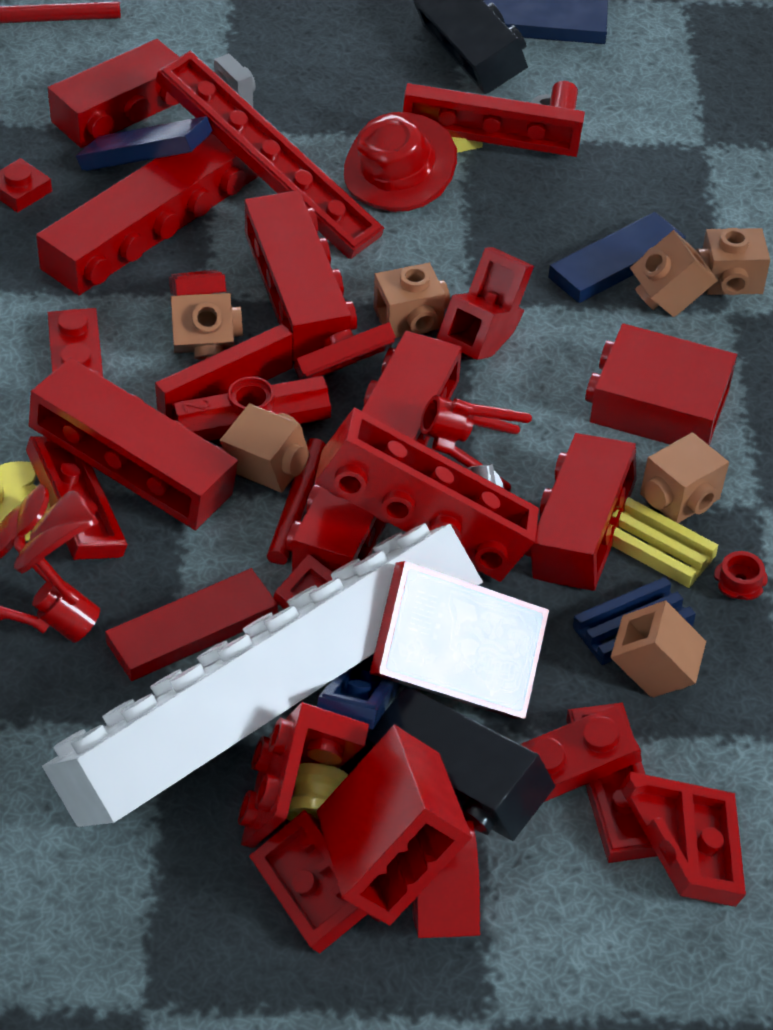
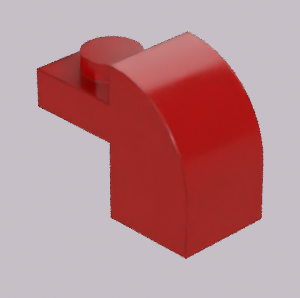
[436,247,534,360]
[412,821,480,938]

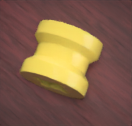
[286,763,348,821]

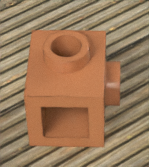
[696,228,770,295]
[630,230,718,317]
[373,262,450,338]
[171,293,243,360]
[220,403,310,493]
[640,432,729,523]
[611,600,706,697]

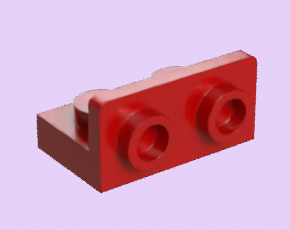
[249,810,381,953]

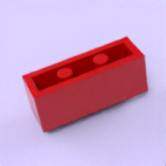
[47,38,179,148]
[525,433,637,591]

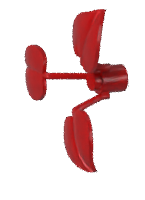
[0,484,100,643]

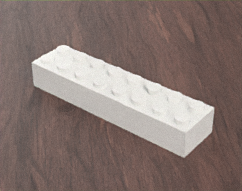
[42,523,483,827]

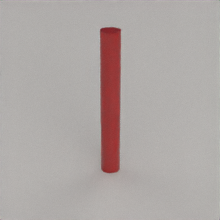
[0,1,121,23]
[267,438,326,565]

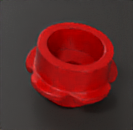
[714,551,768,600]

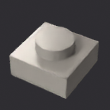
[214,53,256,107]

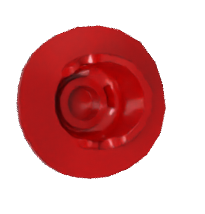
[344,112,457,212]

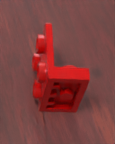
[238,702,369,848]

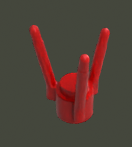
[420,395,532,491]

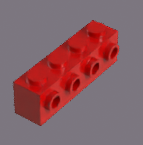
[245,190,357,361]
[29,357,238,531]
[314,407,539,582]

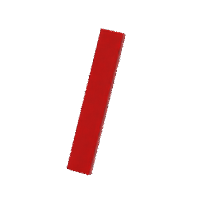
[156,50,385,259]

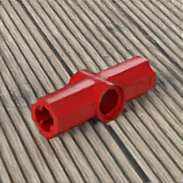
[171,376,331,441]

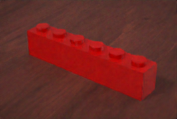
[36,133,259,296]
[286,331,462,572]

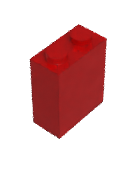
[585,323,737,445]
[317,724,472,926]

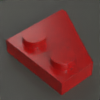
[621,771,746,907]

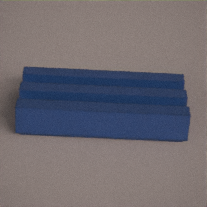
[573,577,696,665]

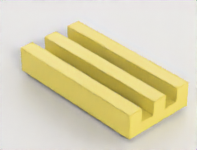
[608,497,718,588]

